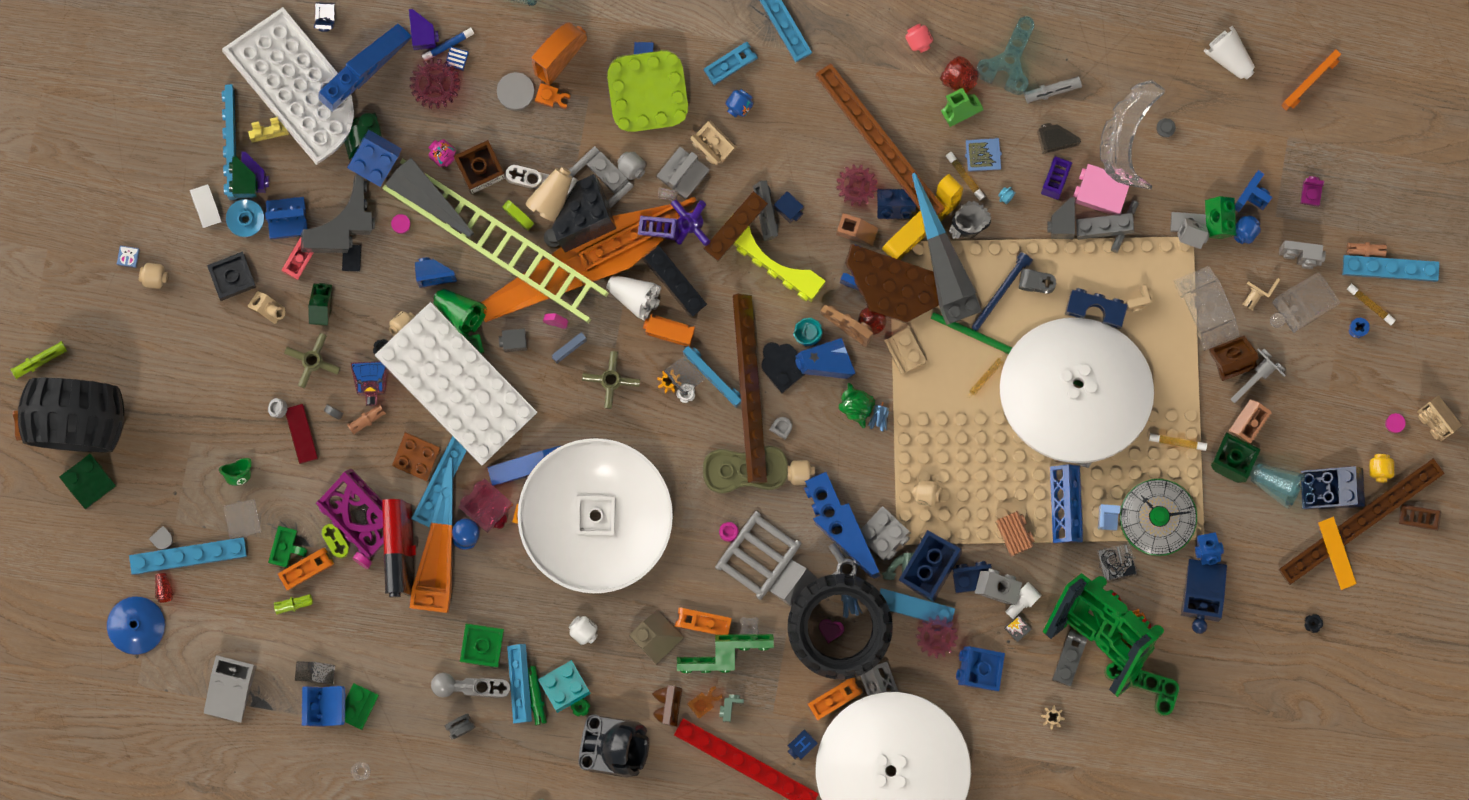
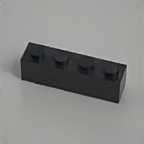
[641,245,707,317]

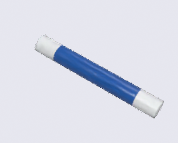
[422,27,474,62]

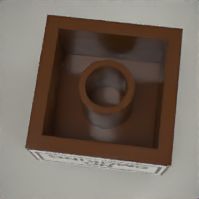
[454,140,505,194]

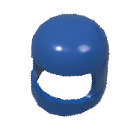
[452,519,480,550]

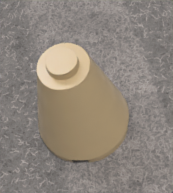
[525,167,572,222]

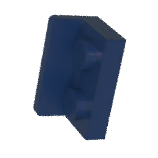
[952,561,992,594]

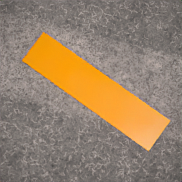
[1318,516,1356,590]

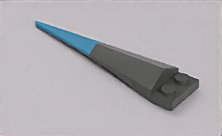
[912,173,982,325]

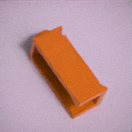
[643,314,695,347]

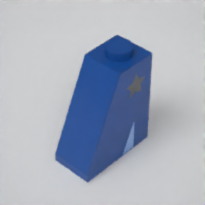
[795,338,855,379]

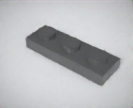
[753,180,779,241]
[1076,213,1135,240]

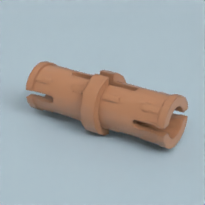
[1347,242,1387,257]
[348,404,386,435]

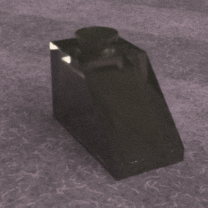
[1037,123,1081,154]

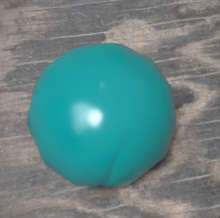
[793,318,823,346]

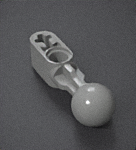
[431,673,510,698]

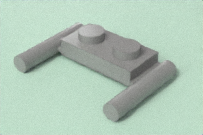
[569,146,634,208]

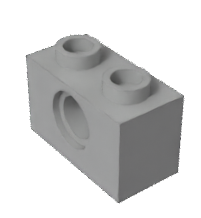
[975,569,1022,605]

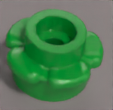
[571,698,590,716]

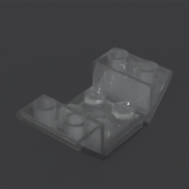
[1174,266,1240,351]

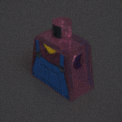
[351,361,388,406]

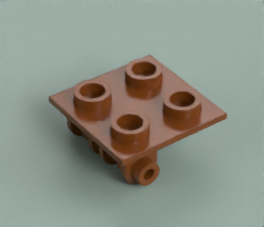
[392,432,441,481]

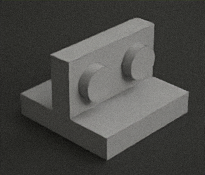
[656,147,710,200]

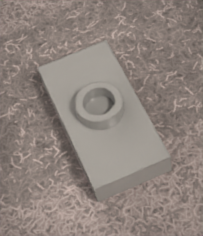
[1170,212,1206,232]

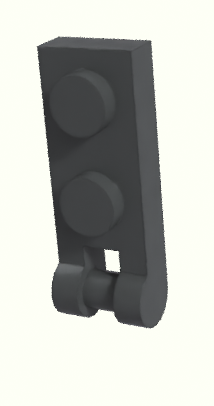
[1052,629,1087,686]

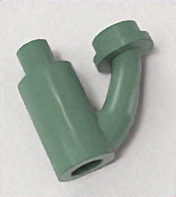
[882,553,914,580]

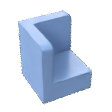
[1098,504,1120,531]

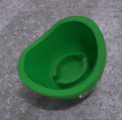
[219,458,252,486]

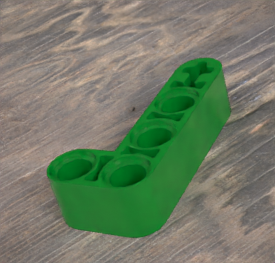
[1104,662,1179,716]

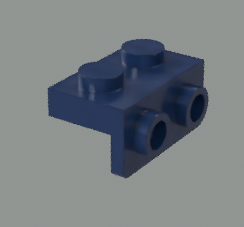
[877,189,916,219]

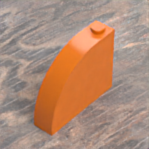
[531,22,587,86]

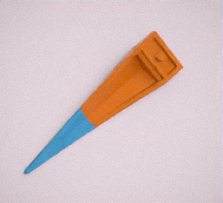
[409,457,453,613]

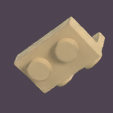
[690,120,737,165]

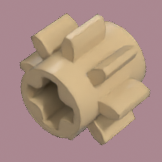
[1040,705,1065,730]

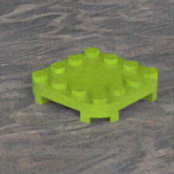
[607,50,688,132]

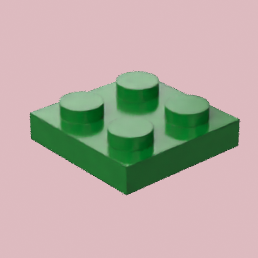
[460,624,504,668]

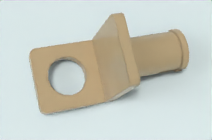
[1243,278,1280,311]
[248,291,285,324]

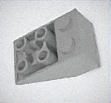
[204,655,257,723]

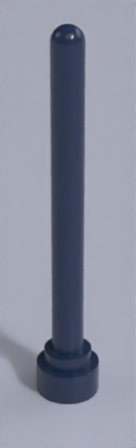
[972,252,1033,331]

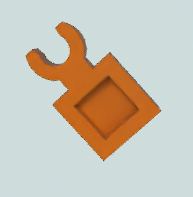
[535,83,570,109]

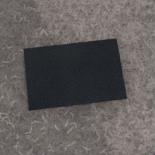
[342,245,361,271]

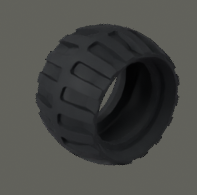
[18,377,124,453]
[788,574,893,679]

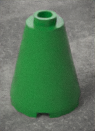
[433,289,487,337]

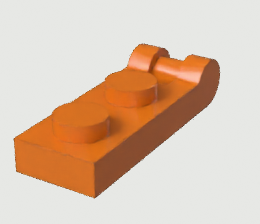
[278,547,334,591]
[675,608,732,635]
[807,677,864,721]

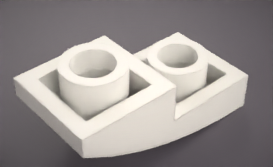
[190,184,221,228]

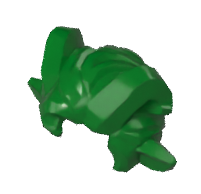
[838,383,875,428]

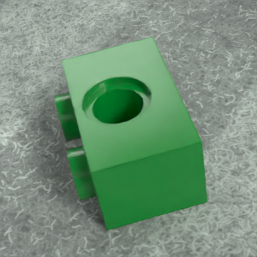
[1205,196,1236,239]

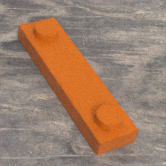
[1281,49,1341,111]

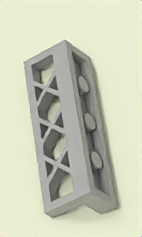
[860,662,898,696]

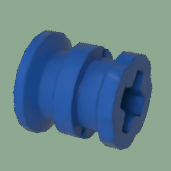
[1349,318,1370,338]

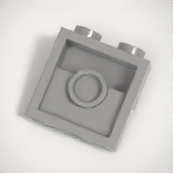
[1279,241,1326,269]
[860,506,911,561]

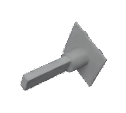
[1231,348,1286,403]

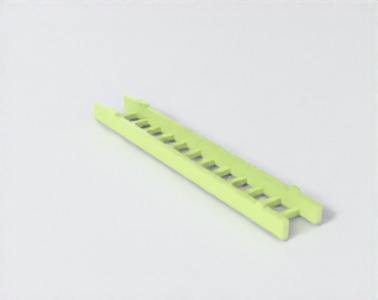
[382,158,609,324]

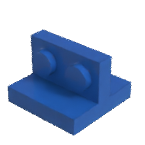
[1235,170,1272,212]
[265,197,308,240]

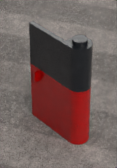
[382,499,416,598]

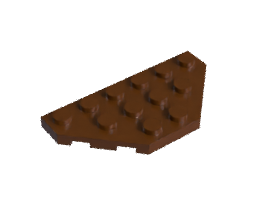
[845,244,939,323]

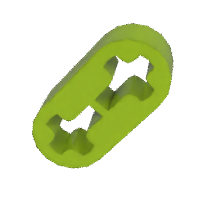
[502,200,534,231]
[322,524,349,558]

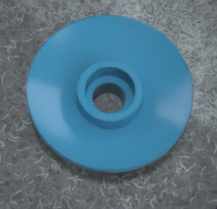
[226,199,264,237]

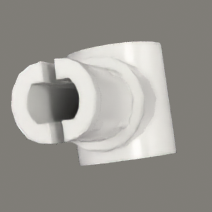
[1005,582,1042,619]

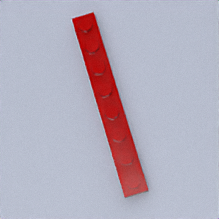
[674,718,819,800]

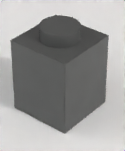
[499,329,527,352]

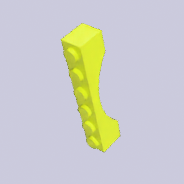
[733,213,826,302]

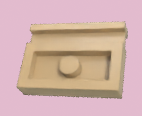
[884,328,927,375]

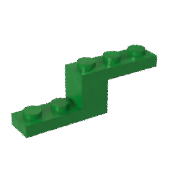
[677,634,774,673]

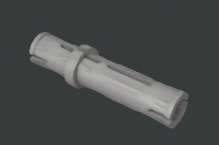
[1024,76,1082,104]

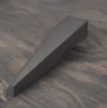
[385,158,474,238]

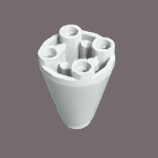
[606,275,661,321]

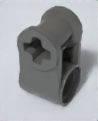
[1018,269,1056,294]

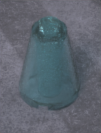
[1249,464,1305,509]

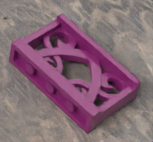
[316,468,384,558]

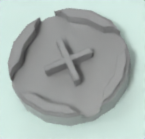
[497,72,535,111]

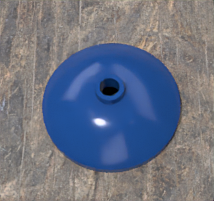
[107,597,165,655]

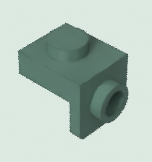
[719,695,744,723]

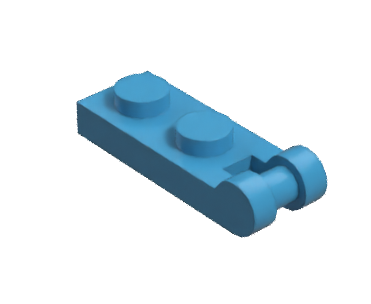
[703,42,758,86]

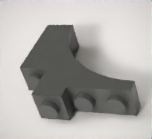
[301,175,375,253]

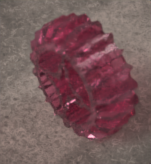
[409,58,461,109]

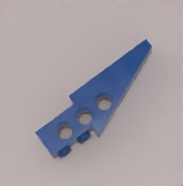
[319,24,412,112]
[804,472,880,579]

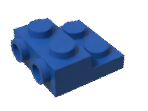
[956,646,1005,691]

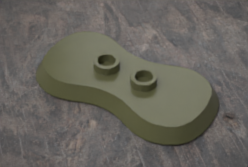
[703,446,788,493]

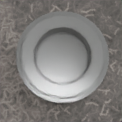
[268,398,287,418]

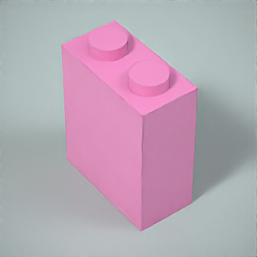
[1073,164,1132,215]

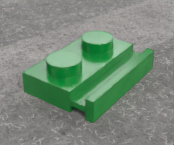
[345,683,379,730]

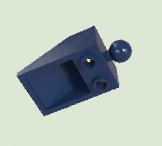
[1181,559,1227,634]

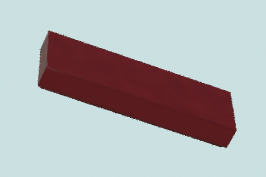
[286,404,318,464]

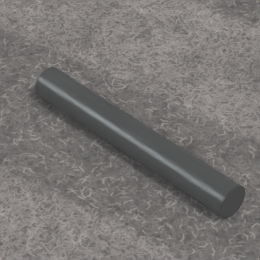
[1111,200,1139,253]

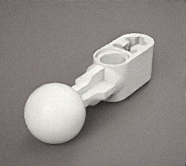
[505,165,578,200]

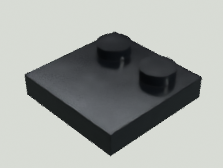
[207,252,256,301]

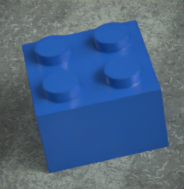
[347,130,402,187]

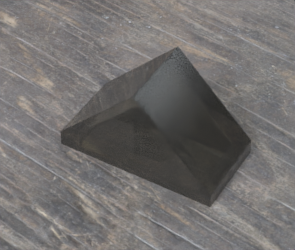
[294,661,335,685]

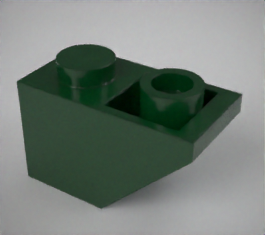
[229,156,258,198]
[308,283,332,325]

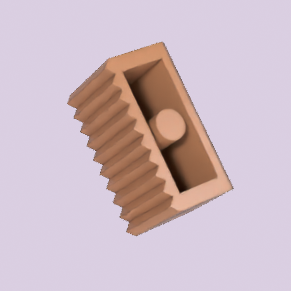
[1229,399,1272,443]
[995,511,1035,557]

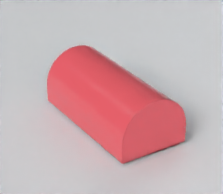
[281,237,313,280]

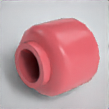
[905,24,933,53]

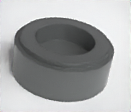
[324,404,344,420]

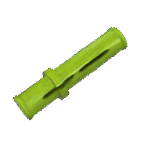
[11,341,67,380]

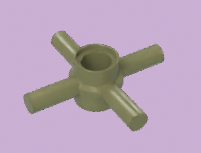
[284,333,340,389]
[582,351,640,409]

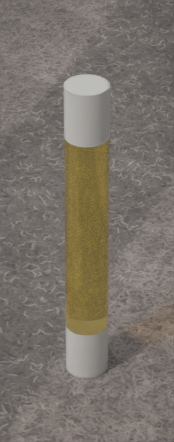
[946,151,986,201]
[1347,283,1396,325]
[1149,433,1207,451]

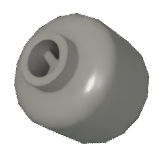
[618,152,646,180]

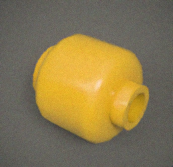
[1369,454,1395,483]

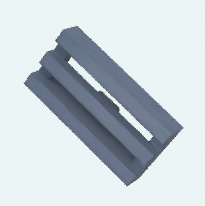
[551,332,587,364]

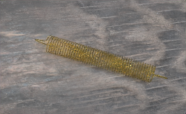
[967,355,1005,398]

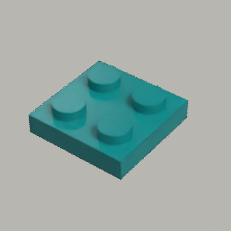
[538,660,591,713]

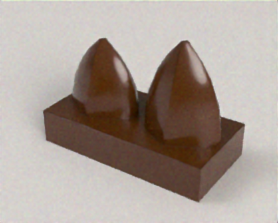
[652,685,682,727]

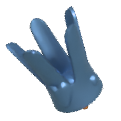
[868,402,889,432]
[841,595,862,618]

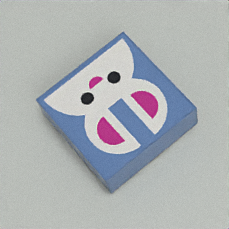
[117,246,140,268]

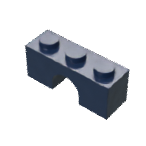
[1065,288,1128,329]

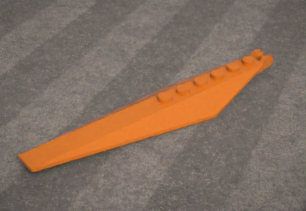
[481,197,697,323]

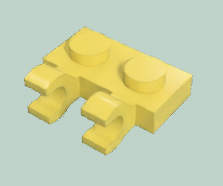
[248,117,289,143]

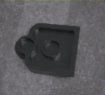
[761,342,806,394]

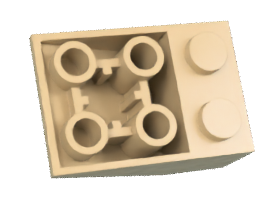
[1417,395,1462,441]

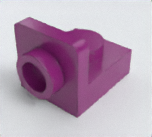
[1300,176,1325,207]

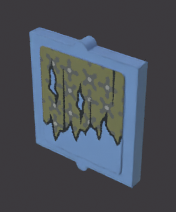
[965,138,1002,172]

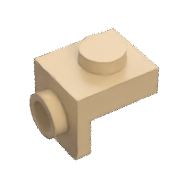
[1125,284,1153,313]

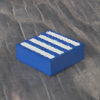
[445,46,469,71]

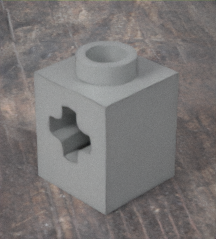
[1177,218,1209,249]

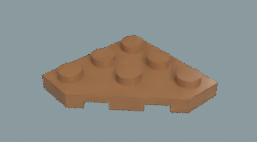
[820,305,873,348]

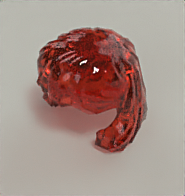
[940,56,979,94]

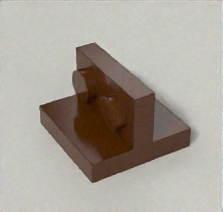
[1209,336,1259,381]

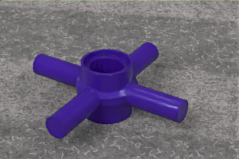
[671,199,710,246]

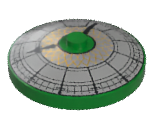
[1119,479,1197,556]

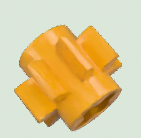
[657,370,680,394]

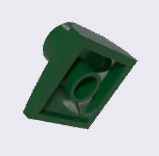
[344,113,382,160]
[1211,432,1261,483]

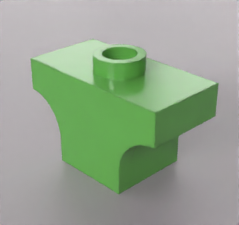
[941,88,983,127]

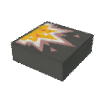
[1004,615,1032,642]

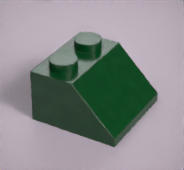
[59,454,117,510]

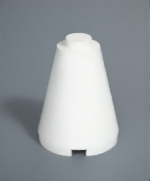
[1204,26,1255,79]

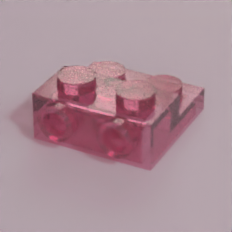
[459,478,514,533]

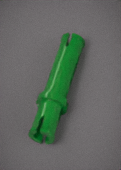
[528,666,547,726]

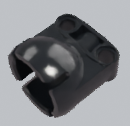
[579,715,649,778]

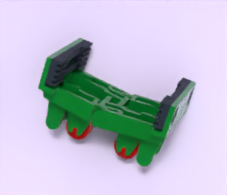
[1043,573,1164,697]

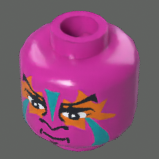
[428,139,456,167]

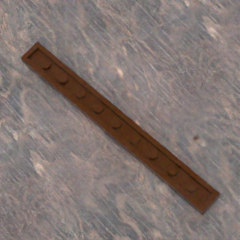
[733,293,767,484]
[1278,458,1445,585]

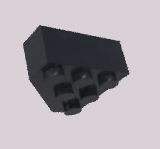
[552,174,617,252]

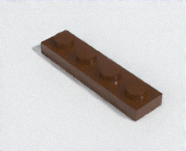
[703,191,768,262]

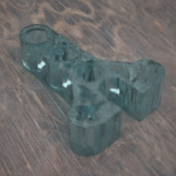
[976,16,1034,95]

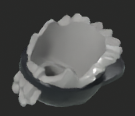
[949,201,991,239]

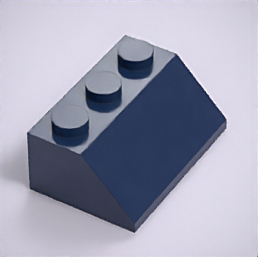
[899,530,962,602]

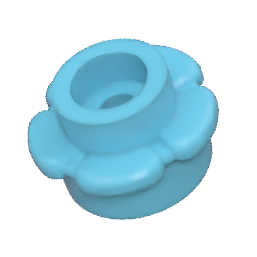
[998,187,1015,204]

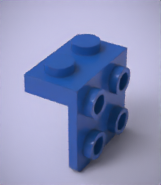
[302,686,346,727]

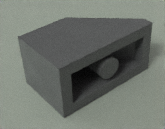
[1047,197,1075,239]

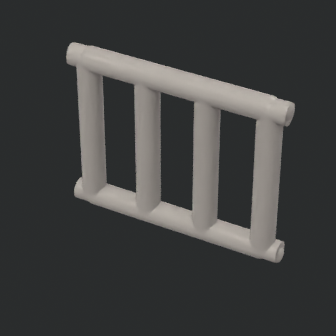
[715,511,802,600]

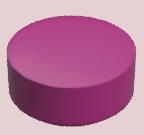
[391,214,411,234]
[1385,413,1406,433]
[719,522,738,542]
[352,552,372,569]

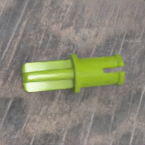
[274,594,313,615]

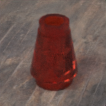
[155,573,174,603]

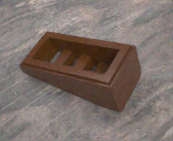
[1399,505,1441,531]

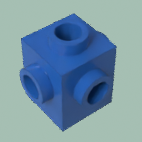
[1195,532,1224,565]

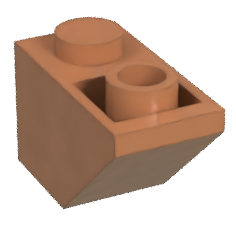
[836,213,878,247]

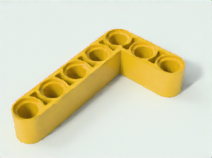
[882,174,963,260]

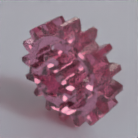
[836,164,877,206]
[916,615,958,658]

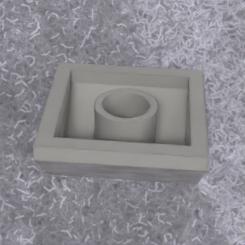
[769,559,818,607]

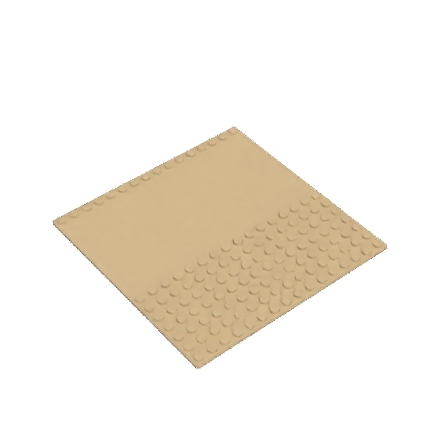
[891,237,1204,545]

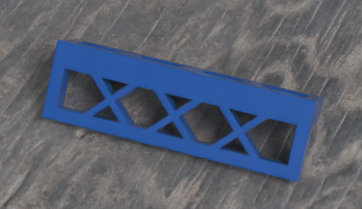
[1050,464,1083,544]

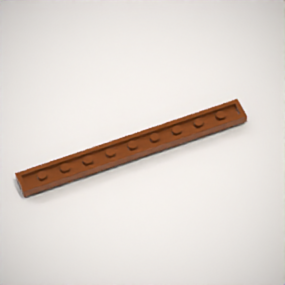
[815,63,945,215]

